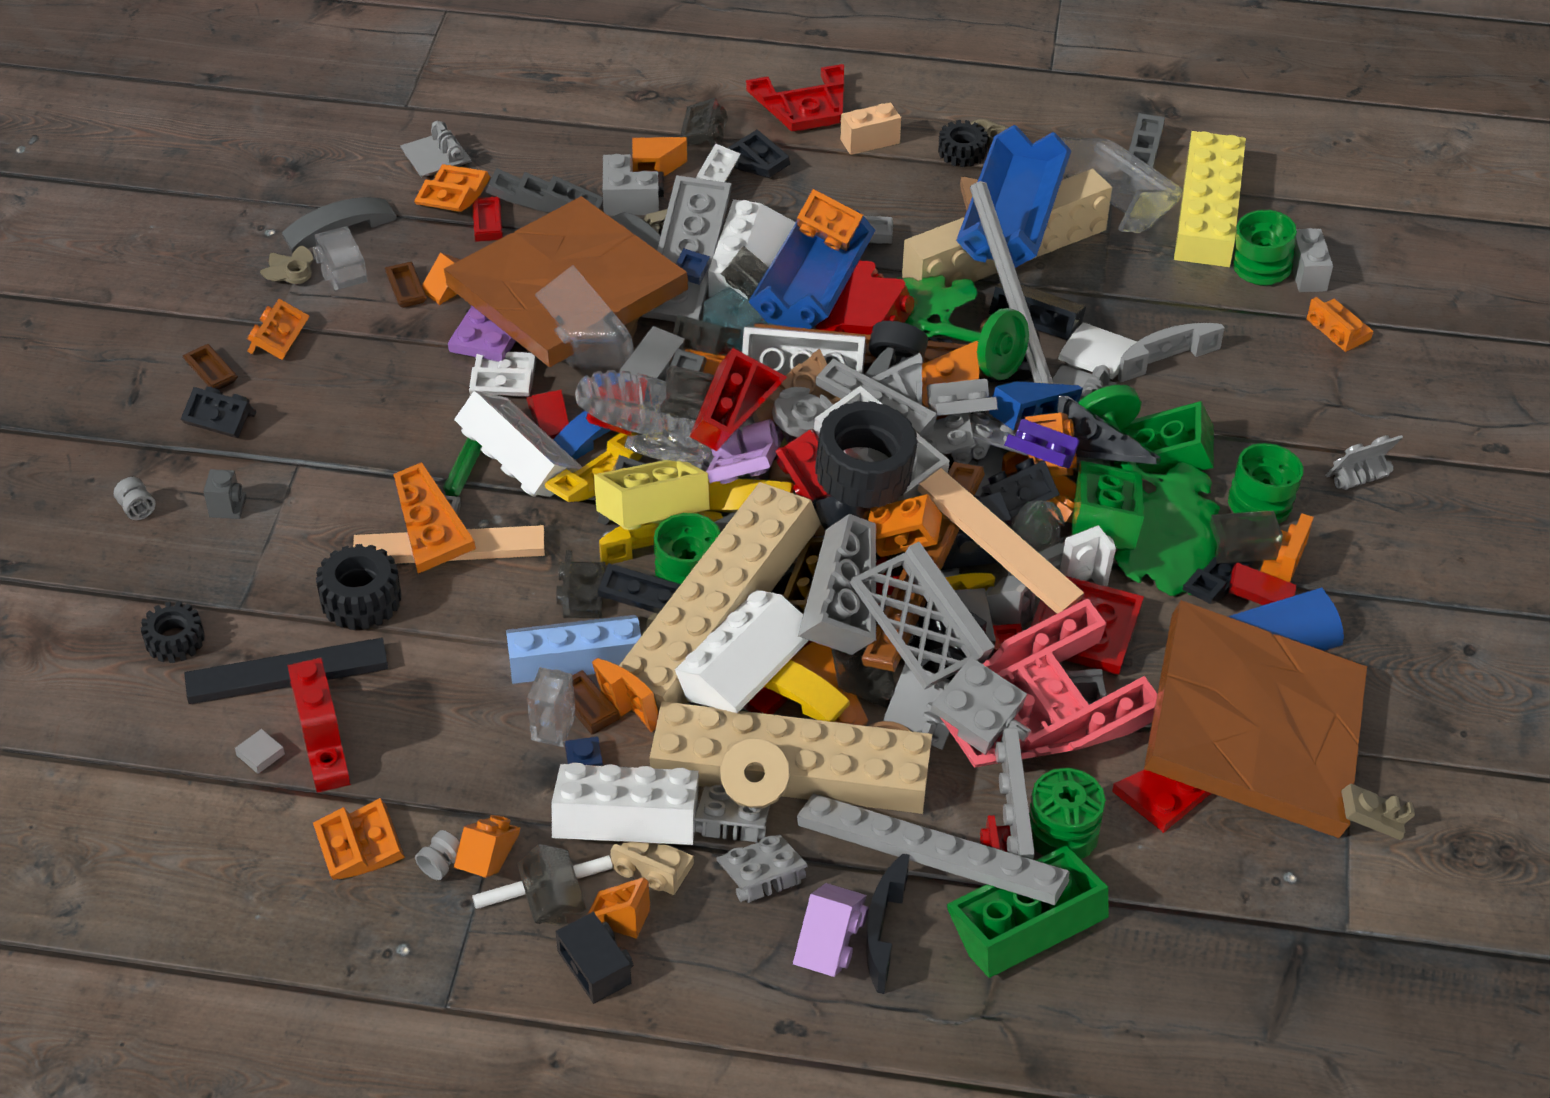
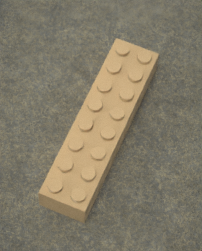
[902,168,1112,288]
[619,482,821,712]
[650,701,932,814]

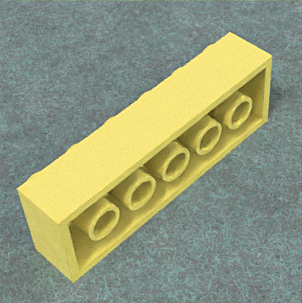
[1174,131,1246,267]

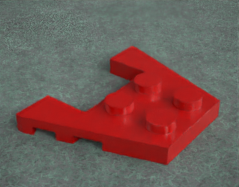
[746,64,844,132]

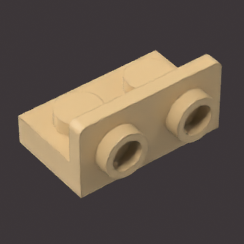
[611,842,694,895]

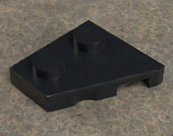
[728,129,790,178]

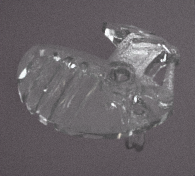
[575,370,712,465]

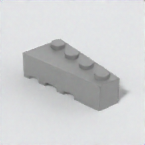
[798,514,876,655]

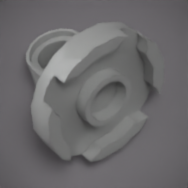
[772,387,833,444]

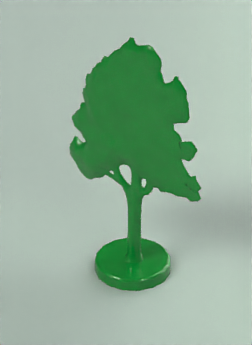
[896,275,1029,380]
[1074,385,1220,596]

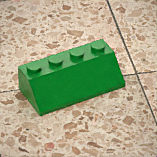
[947,845,1109,978]

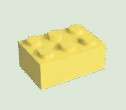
[594,457,710,530]

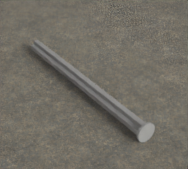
[970,181,1053,384]

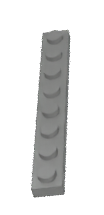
[797,793,1069,905]

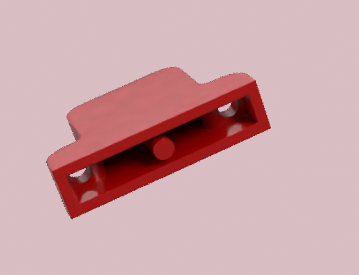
[815,261,914,335]
[287,657,351,793]

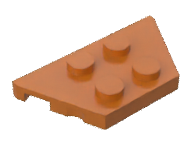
[922,341,979,420]

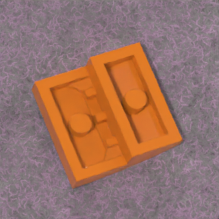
[414,164,491,212]
[592,658,659,732]
[313,798,405,880]

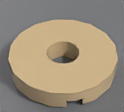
[720,738,790,808]

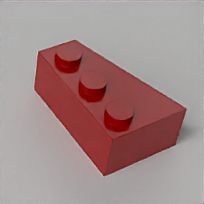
[689,348,787,451]

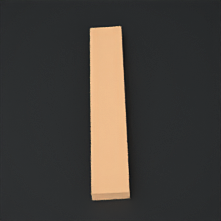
[917,468,1084,614]
[353,525,545,564]

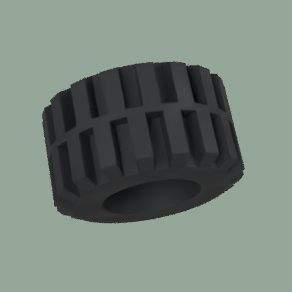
[316,544,402,630]

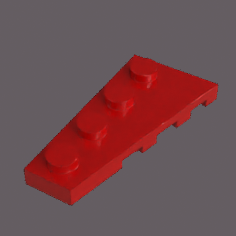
[1112,769,1211,833]

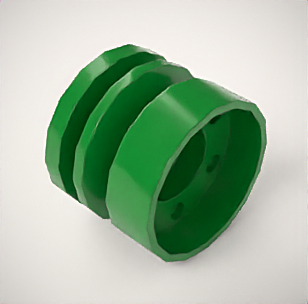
[1233,210,1297,285]
[1228,443,1303,526]
[654,513,721,584]
[1029,768,1106,859]

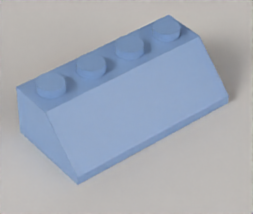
[506,615,641,684]

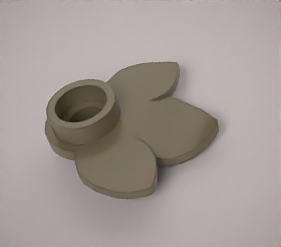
[260,246,314,284]

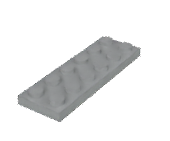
[642,175,731,325]

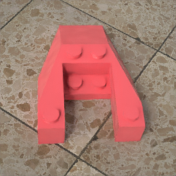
[940,598,1157,768]

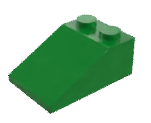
[1114,401,1214,474]
[1072,461,1144,550]

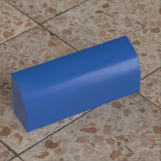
[1227,587,1344,651]

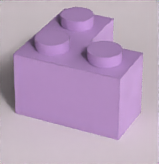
[793,883,869,977]

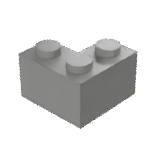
[603,154,659,216]

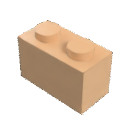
[840,102,901,155]

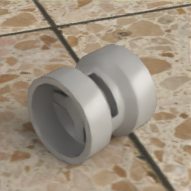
[114,477,156,520]
[415,830,460,880]

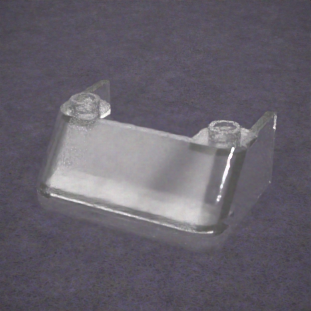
[1061,137,1183,233]
[535,265,634,370]

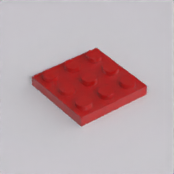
[1030,576,1144,675]

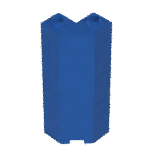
[956,125,1071,268]
[748,209,876,329]

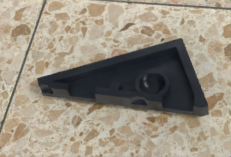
[1057,396,1161,464]

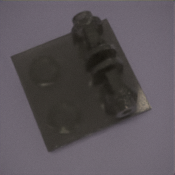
[832,648,896,709]

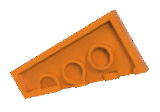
[394,462,476,574]

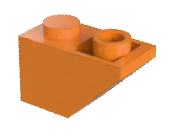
[632,137,687,177]
[454,815,521,878]

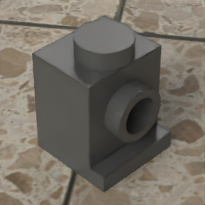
[203,469,247,519]

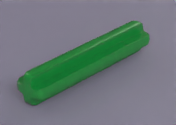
[443,438,482,497]

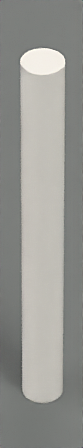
[472,855,613,909]

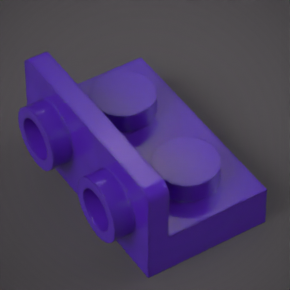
[1004,419,1080,469]

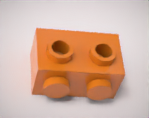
[868,494,943,558]

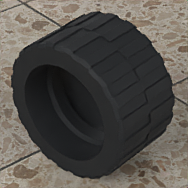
[815,401,918,508]

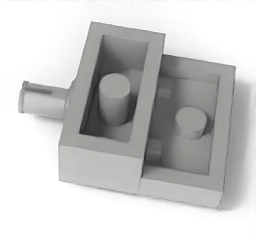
[930,656,1031,755]

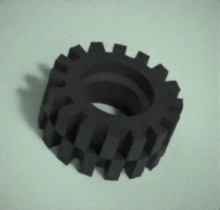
[938,120,988,167]
[141,601,205,663]

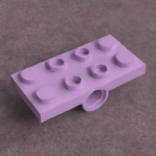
[706,419,784,484]

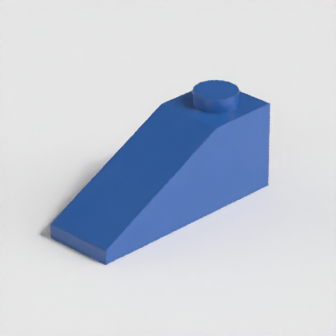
[989,381,1083,431]

